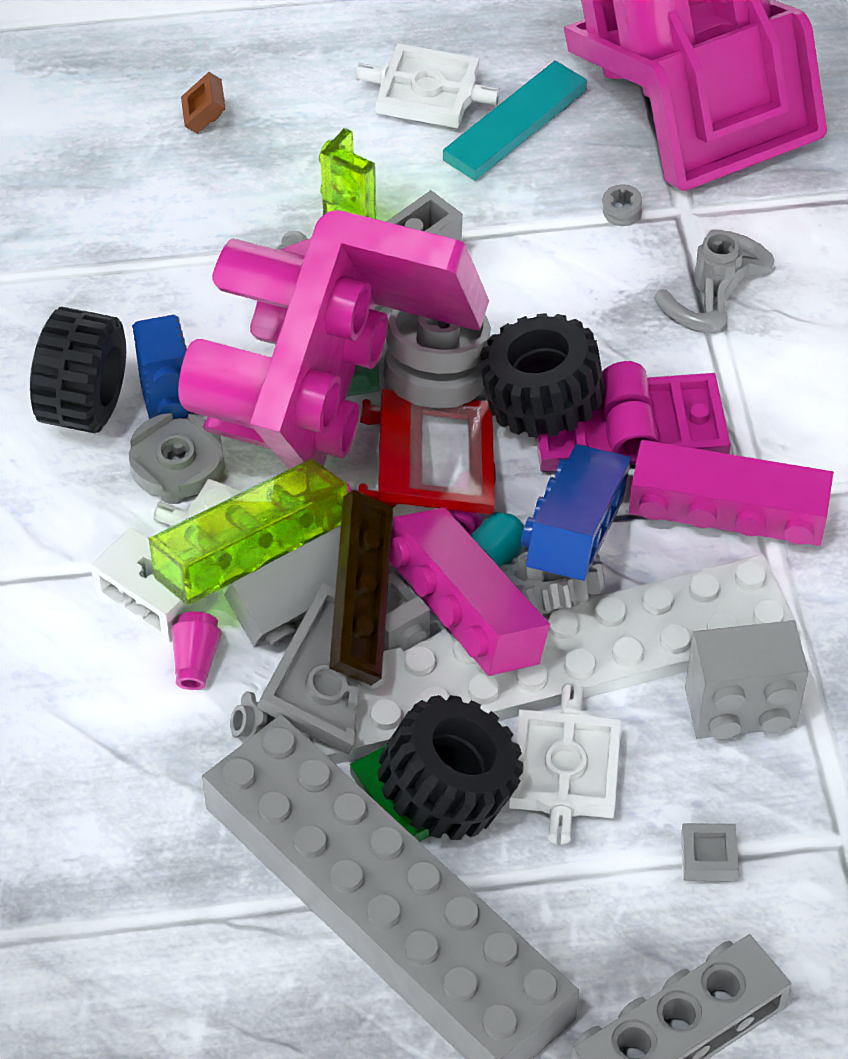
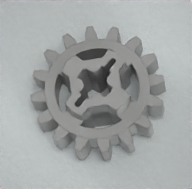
[500,552,605,614]

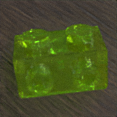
[319,128,376,219]

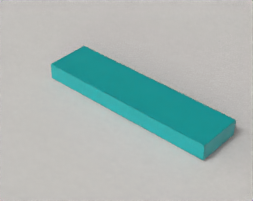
[443,60,587,181]

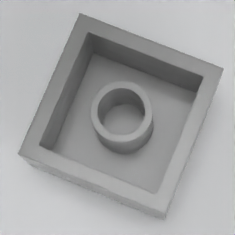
[685,620,809,740]

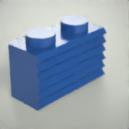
[132,314,194,419]

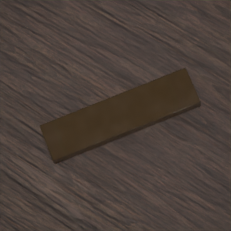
[329,489,394,686]

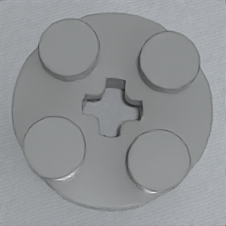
[128,413,225,504]

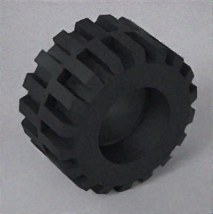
[30,307,127,434]
[480,313,605,438]
[378,695,523,840]

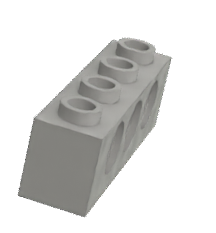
[571,934,792,1059]

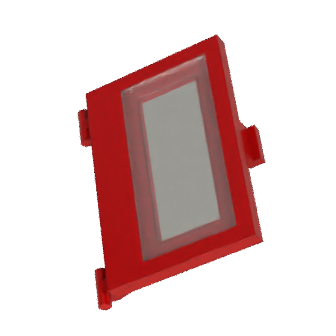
[358,389,496,515]

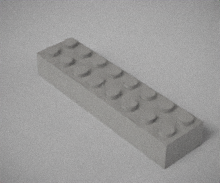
[202,714,579,1059]

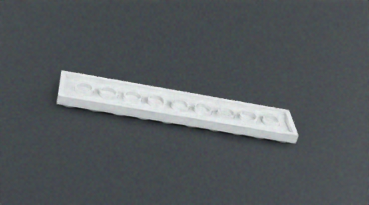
[308,554,801,764]

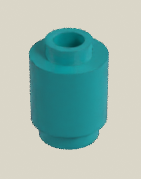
[470,512,527,568]

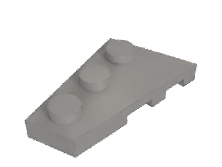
[256,583,359,755]

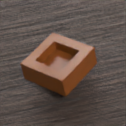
[181,72,226,134]

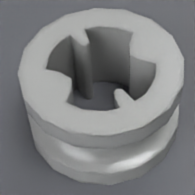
[602,184,642,226]

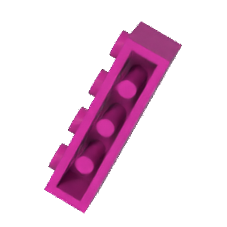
[629,440,834,546]
[390,507,550,676]

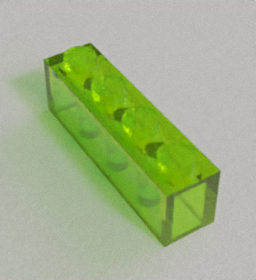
[148,458,348,606]

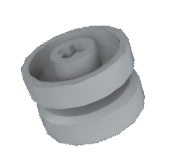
[383,309,491,408]

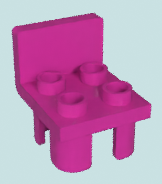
[564,0,827,191]
[178,210,490,481]

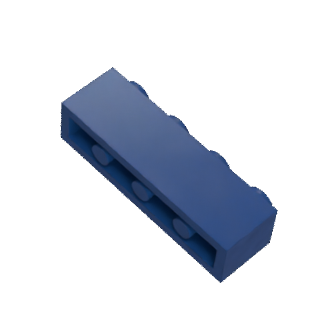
[521,444,632,581]

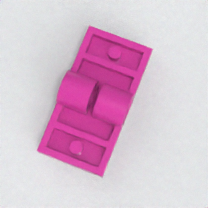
[535,361,731,471]

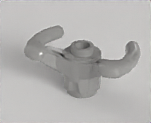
[654,229,775,333]

